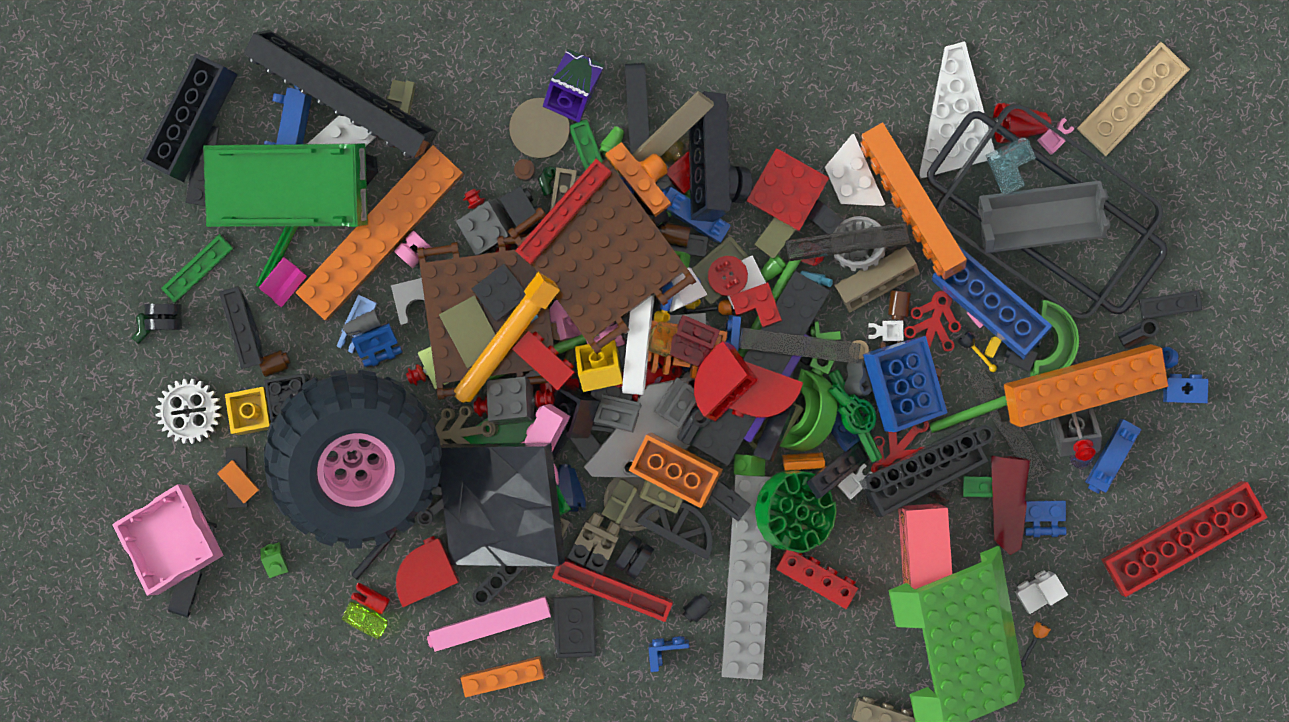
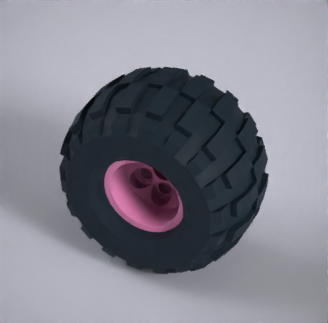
[264,369,442,549]

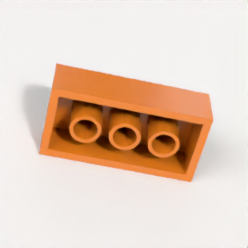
[629,432,723,508]

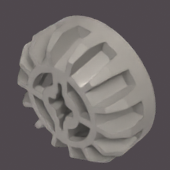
[831,216,887,271]

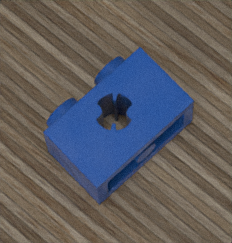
[1163,374,1208,403]

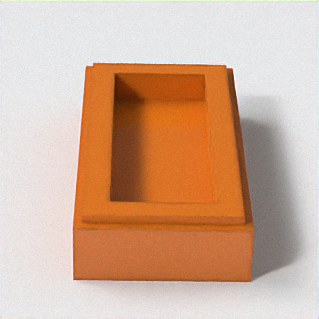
[217,460,260,503]

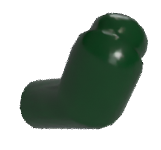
[538,166,556,196]
[131,313,151,344]

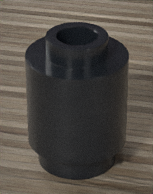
[683,593,712,623]

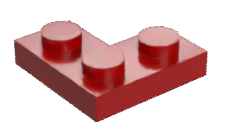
[730,282,782,328]

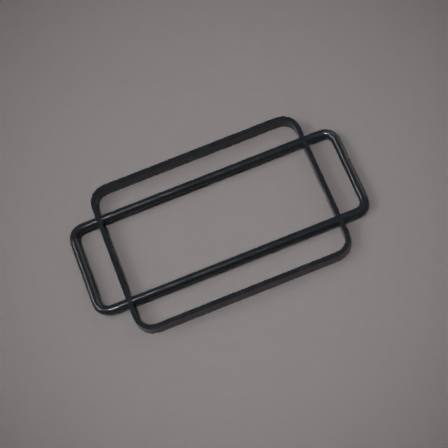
[927,104,1168,318]

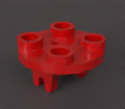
[708,256,748,296]

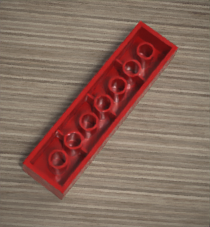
[1101,481,1268,597]

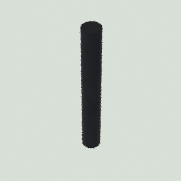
[351,532,396,580]

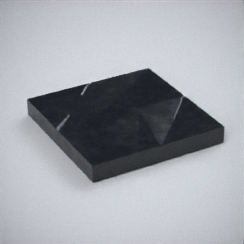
[440,443,565,566]

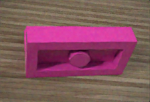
[259,258,307,307]

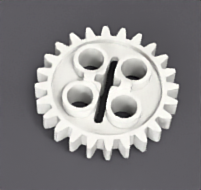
[155,379,222,444]

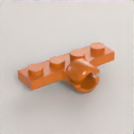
[605,142,671,217]

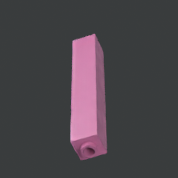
[427,596,551,651]

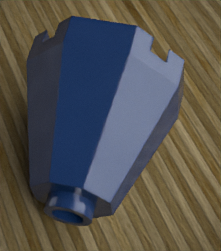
[557,464,586,512]

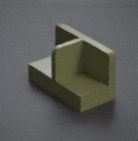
[387,80,416,115]
[754,218,796,258]
[602,479,638,524]
[639,479,683,514]

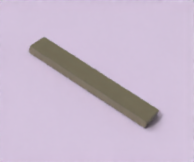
[617,91,714,174]

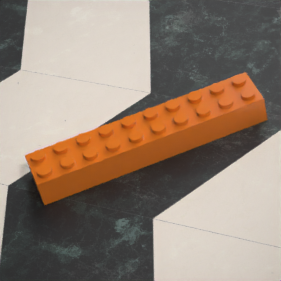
[295,145,464,321]

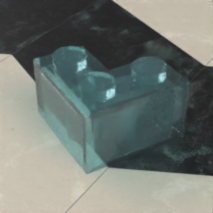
[985,138,1036,194]

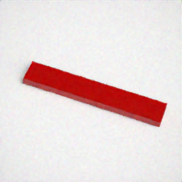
[515,159,612,265]

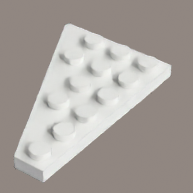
[919,42,996,179]

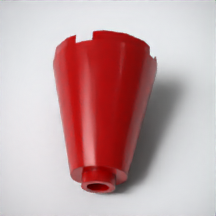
[993,103,1051,143]

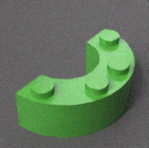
[1030,300,1079,377]
[780,369,838,451]

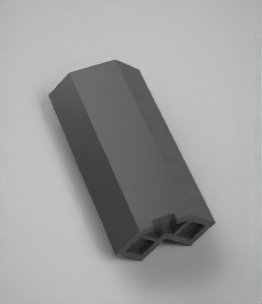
[978,181,1110,253]

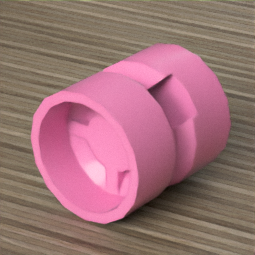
[394,230,432,268]

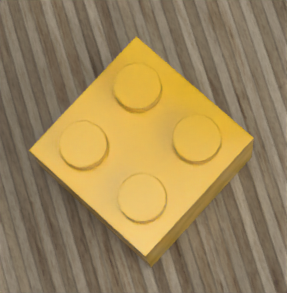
[575,339,623,392]
[225,387,272,435]

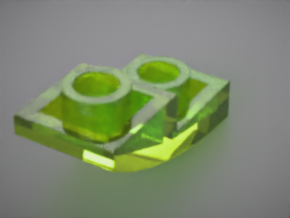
[342,601,388,639]

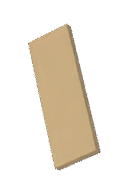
[1077,42,1190,156]

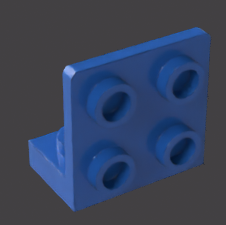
[649,636,689,672]

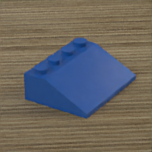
[863,336,947,432]

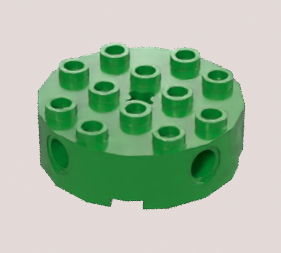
[755,470,837,553]

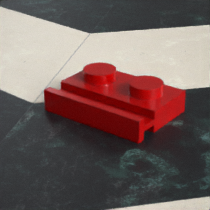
[666,151,690,194]

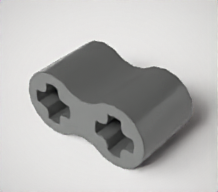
[844,358,872,396]

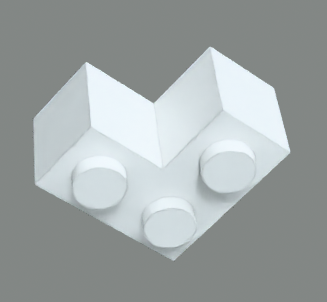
[1015,570,1068,614]

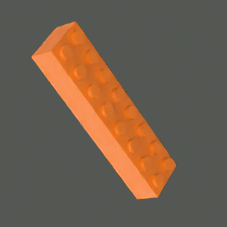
[860,122,967,280]
[1004,344,1168,427]

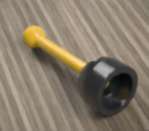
[958,331,997,372]

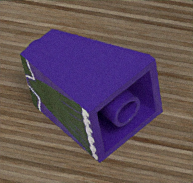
[543,49,604,123]

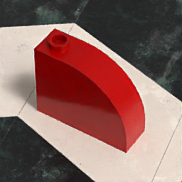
[694,341,758,421]
[729,362,803,418]
[396,536,459,607]

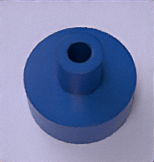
[1162,347,1178,369]

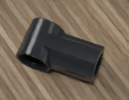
[1117,319,1159,349]
[677,405,710,447]

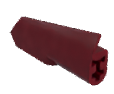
[991,455,1030,555]

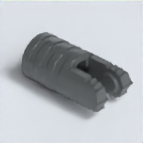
[343,309,382,336]

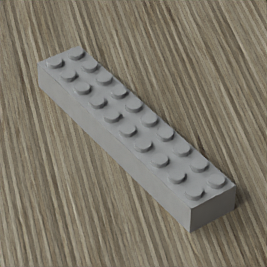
[721,475,773,680]

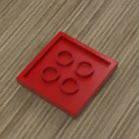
[746,148,829,231]

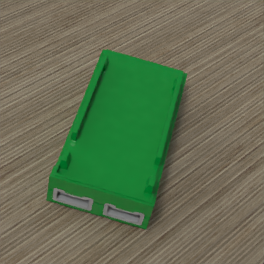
[203,143,368,227]

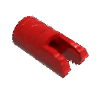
[351,583,390,615]

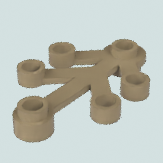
[435,405,498,445]

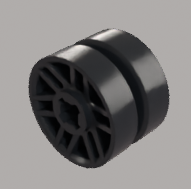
[729,165,752,204]
[144,304,182,330]
[614,535,654,579]

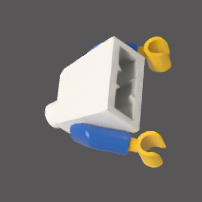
[654,268,707,323]

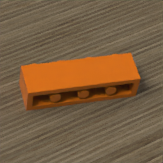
[461,656,545,697]

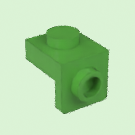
[810,322,841,345]
[261,543,288,578]

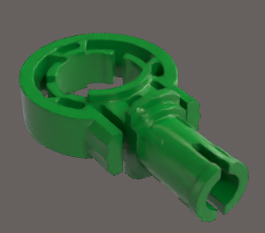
[828,383,876,434]

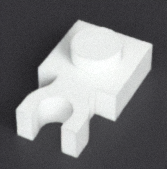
[868,321,903,341]
[837,464,872,500]

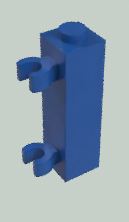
[264,86,312,144]
[661,187,731,243]
[1085,419,1141,494]

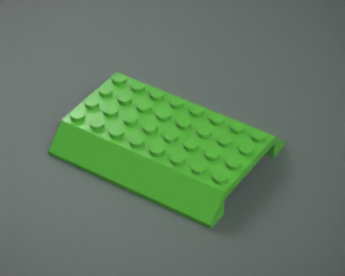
[888,546,1025,722]

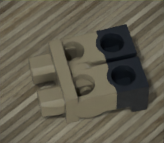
[567,512,621,574]

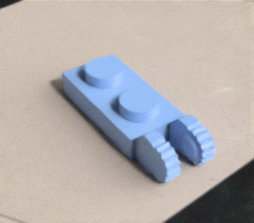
[337,295,378,353]

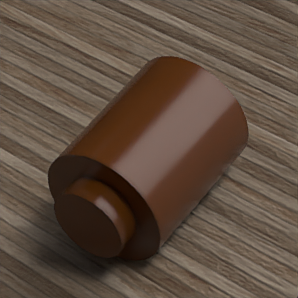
[514,159,535,181]
[661,223,691,247]
[888,291,911,321]
[259,350,291,377]

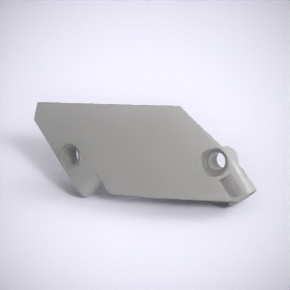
[584,372,704,478]

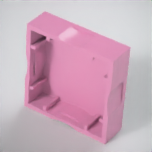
[112,484,224,595]

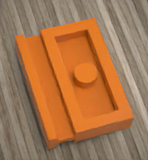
[782,452,825,470]

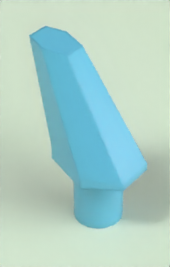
[800,271,833,287]

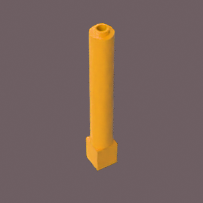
[454,272,560,403]

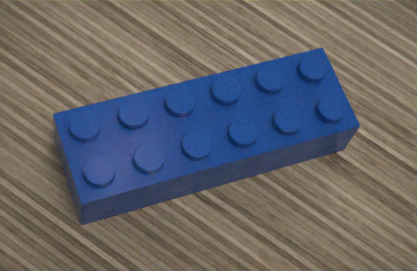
[932,246,1052,360]

